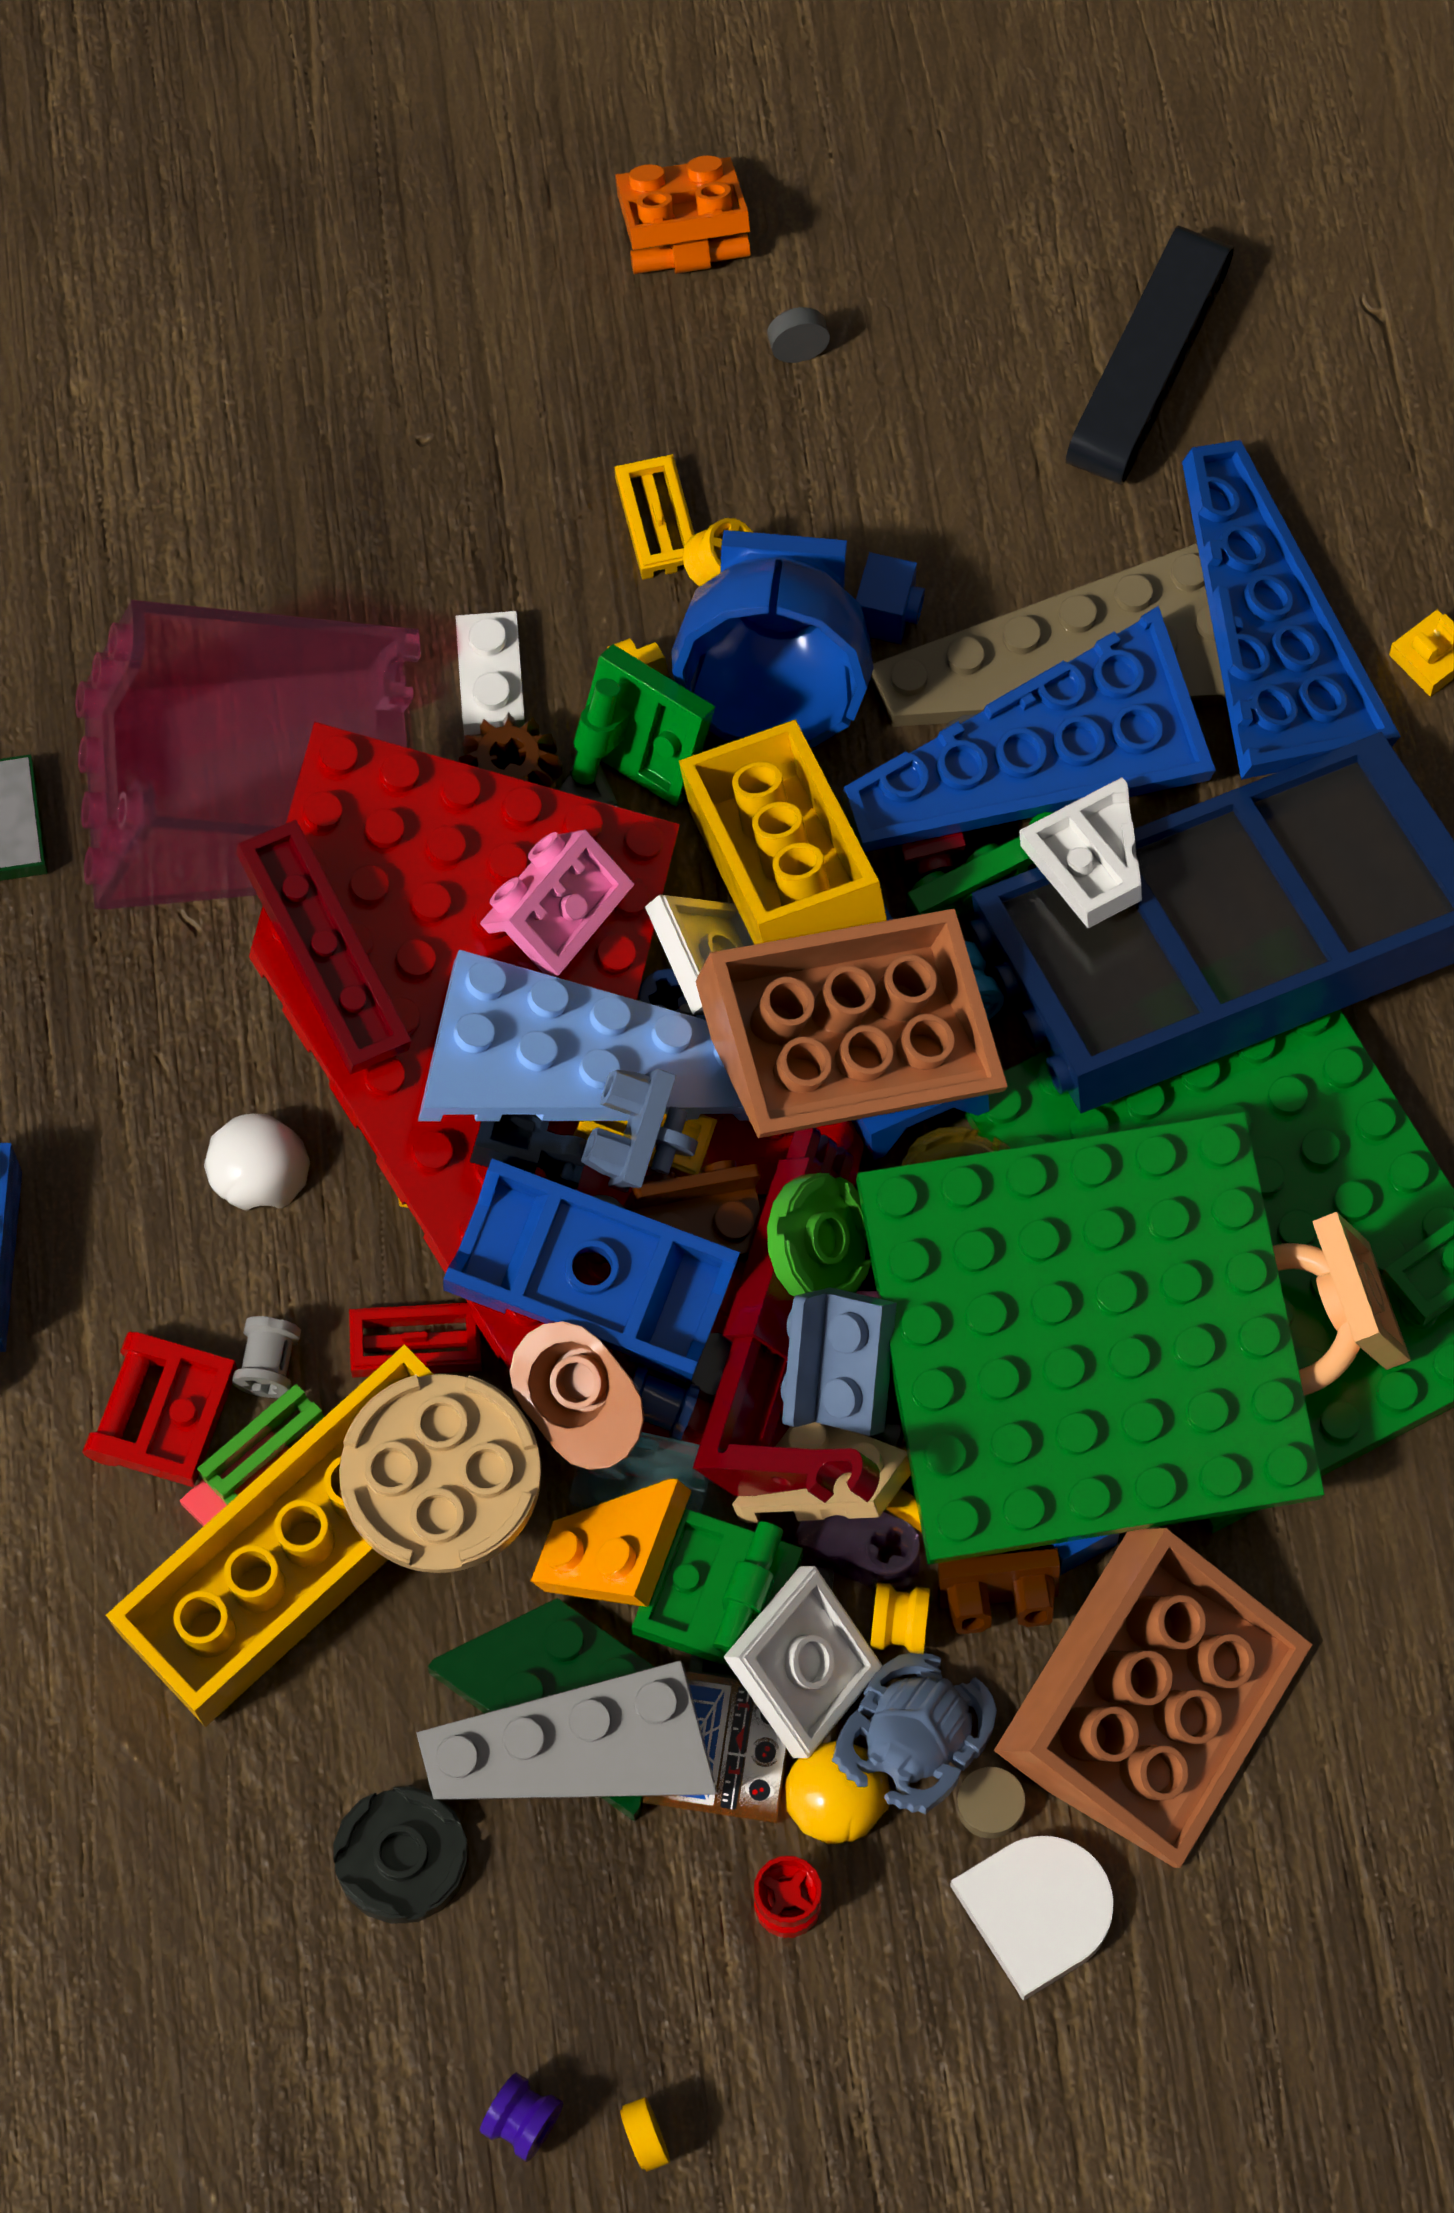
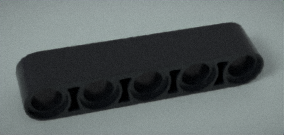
[1066,225,1234,485]

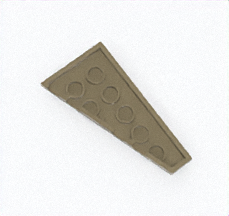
[870,543,1226,727]

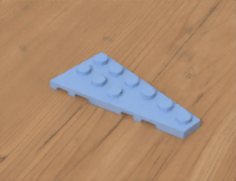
[418,950,750,1121]

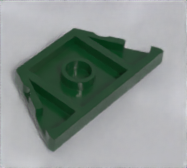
[428,1598,655,1822]

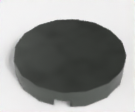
[333,1786,469,1924]

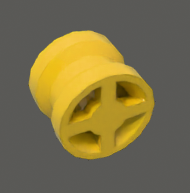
[683,518,753,586]
[870,1582,930,1654]

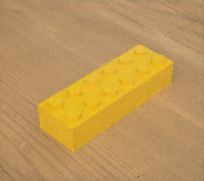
[106,1344,434,1727]

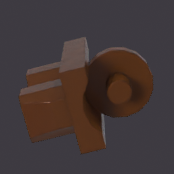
[938,1548,1060,1634]

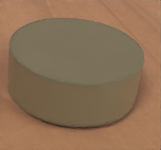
[957,1767,1025,1839]

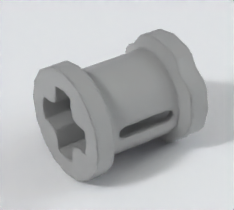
[232,1316,301,1398]

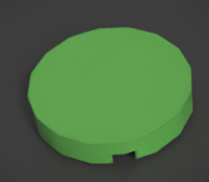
[767,1173,871,1297]

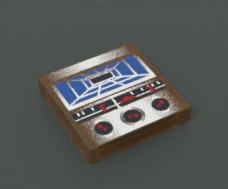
[643,1672,788,1824]

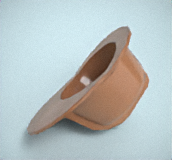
[510,1321,644,1470]

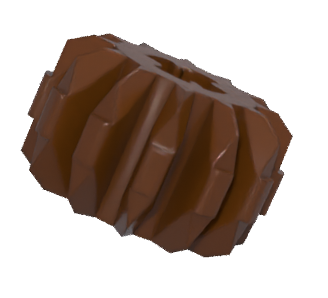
[457,712,563,790]

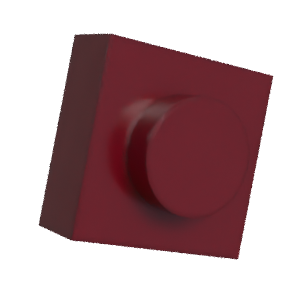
[894,832,966,879]

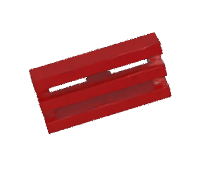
[349,1303,482,1378]

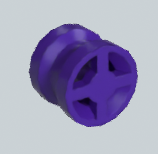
[479,2072,564,2162]

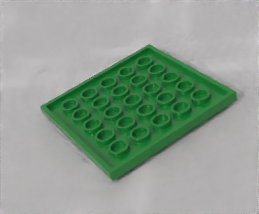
[856,1112,1325,1565]

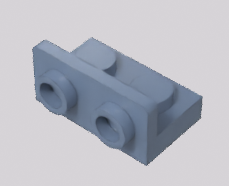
[781,1287,897,1436]

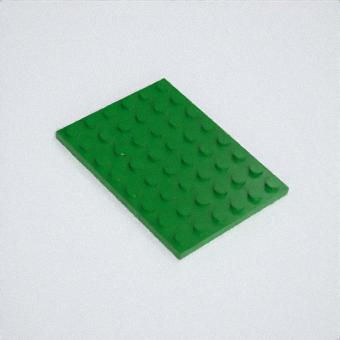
[961,929,1454,1534]

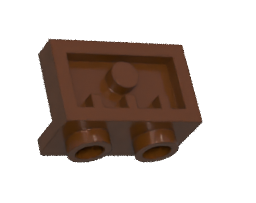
[624,1160,762,1262]

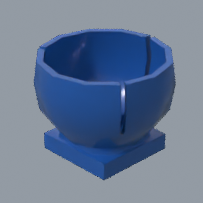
[671,530,874,747]

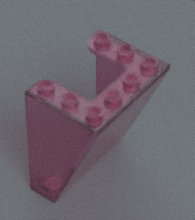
[75,600,421,909]

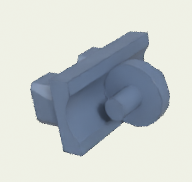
[581,1069,698,1193]

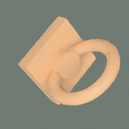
[1273,1212,1411,1396]

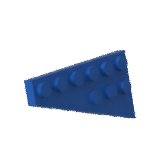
[840,606,1215,852]

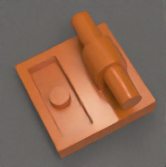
[615,155,750,274]

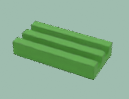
[197,1384,325,1505]

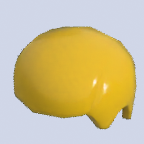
[785,1741,890,1844]

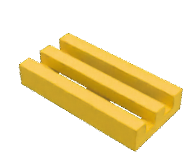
[614,454,695,580]

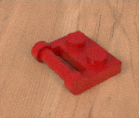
[82,1332,237,1488]

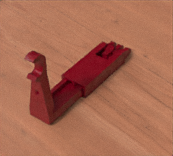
[693,1127,880,1503]

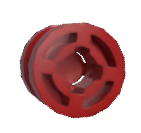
[754,1856,821,1938]

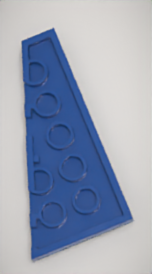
[1182,440,1401,780]

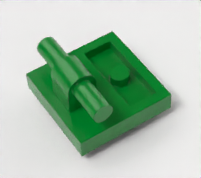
[571,644,715,807]
[632,1508,804,1668]

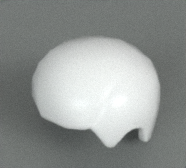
[204,1114,310,1211]

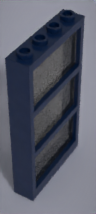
[967,732,1454,1113]

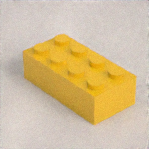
[679,719,887,945]

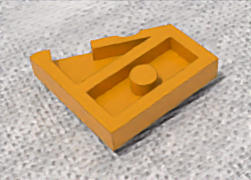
[531,1478,691,1607]

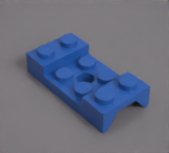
[443,1158,740,1384]

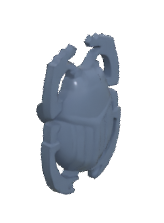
[832,1653,997,1814]

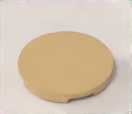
[339,1374,541,1573]

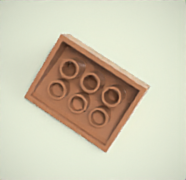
[695,909,1008,1138]
[994,1528,1313,1868]

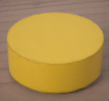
[620,2097,670,2172]

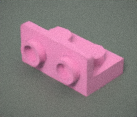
[480,830,634,976]

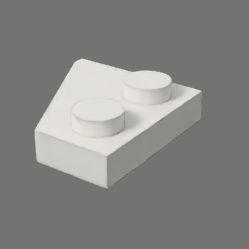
[1019,777,1142,928]

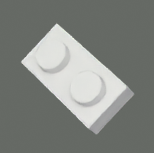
[456,611,525,735]

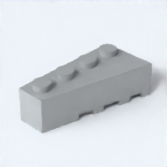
[416,1661,718,1800]

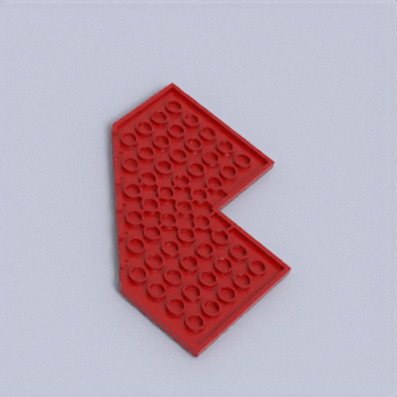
[249,721,864,1458]

